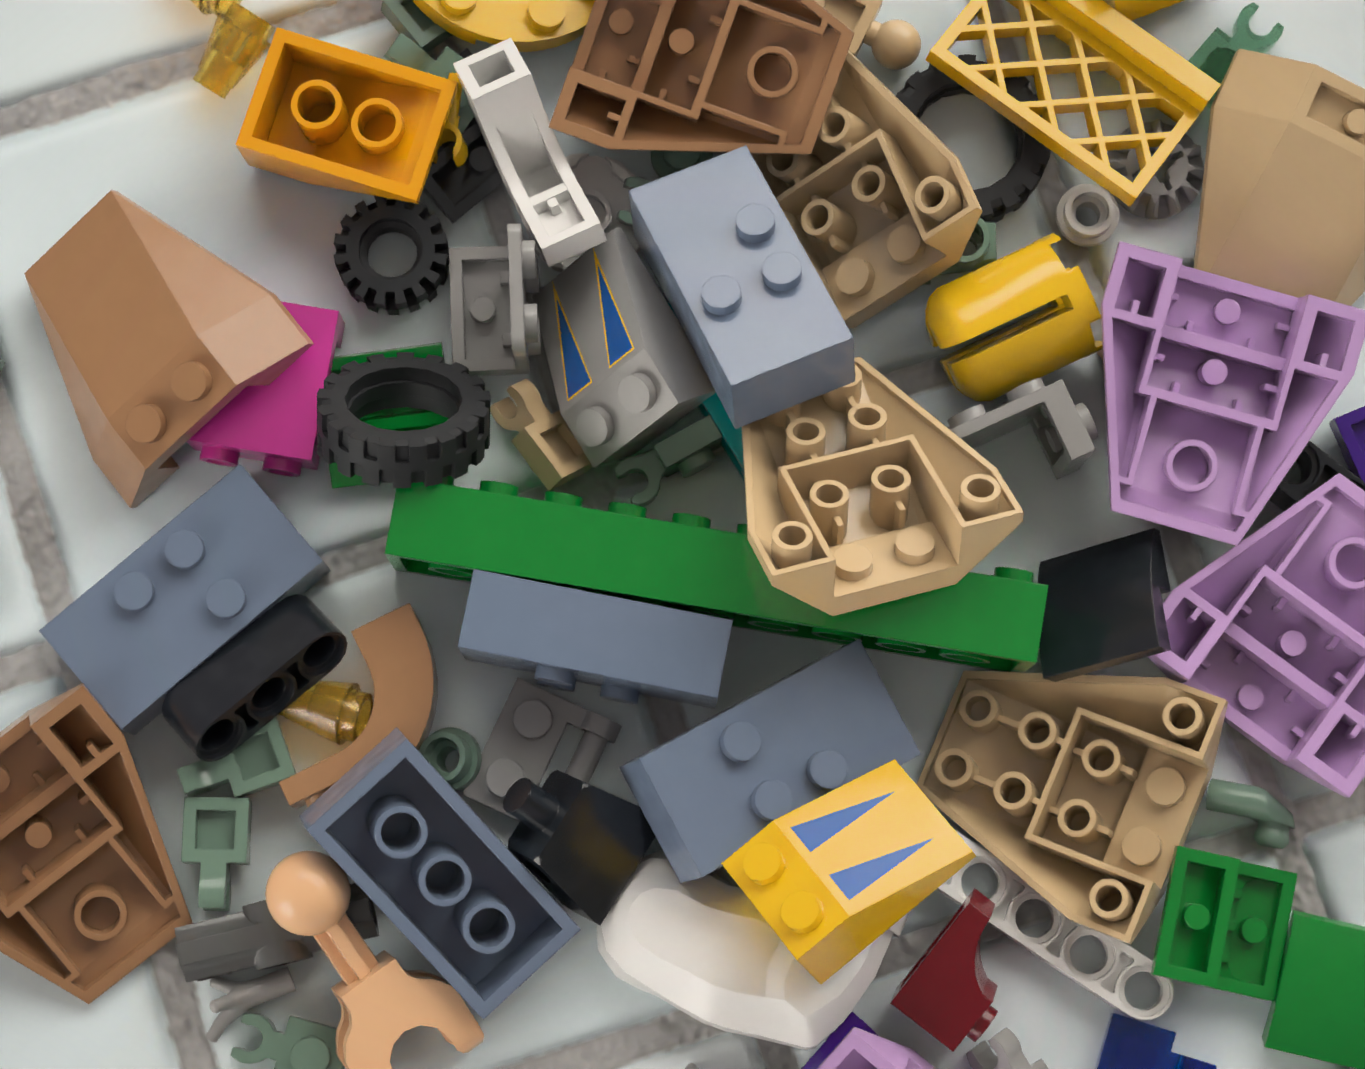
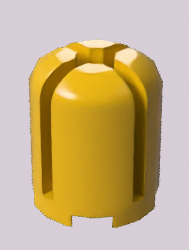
[925,233,1103,402]

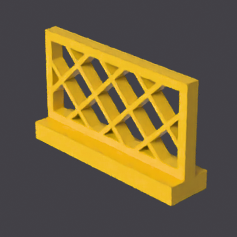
[925,0,1221,207]

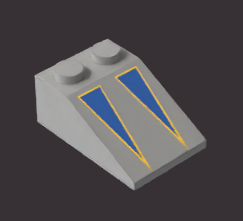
[532,227,716,468]

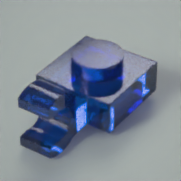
[1095,1013,1217,1069]

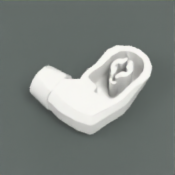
[596,850,910,1050]

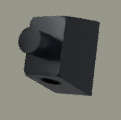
[503,770,656,925]

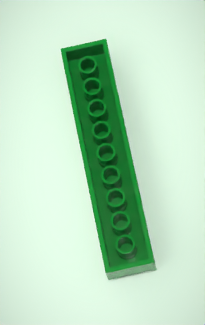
[384,476,1048,673]

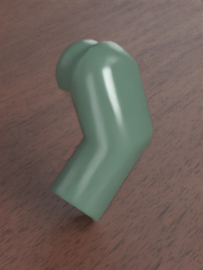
[1206,778,1295,849]

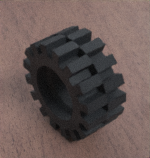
[333,196,449,315]

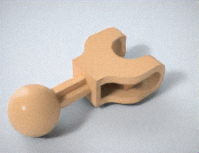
[265,851,484,1069]

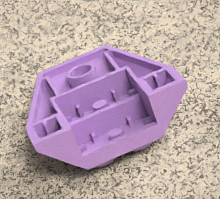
[1101,241,1365,546]
[1148,473,1365,798]

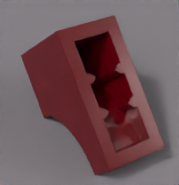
[890,888,998,1052]

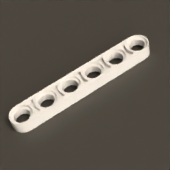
[936,829,1174,1020]

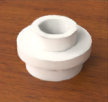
[1056,184,1119,247]

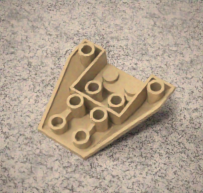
[1194,49,1365,306]
[751,50,982,329]
[742,357,1024,616]
[916,671,1228,945]

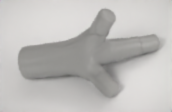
[206,967,296,1042]

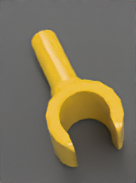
[433,73,468,167]

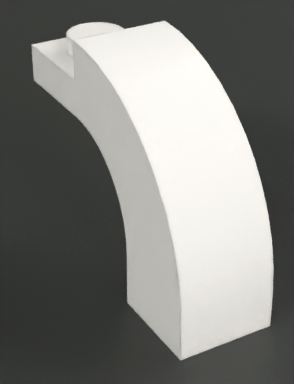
[453,38,607,267]

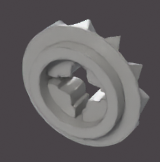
[1107,118,1204,219]

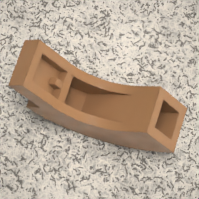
[278,603,438,809]

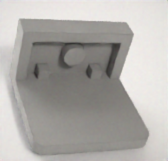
[449,223,541,376]
[947,378,1098,479]

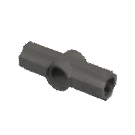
[174,883,380,982]

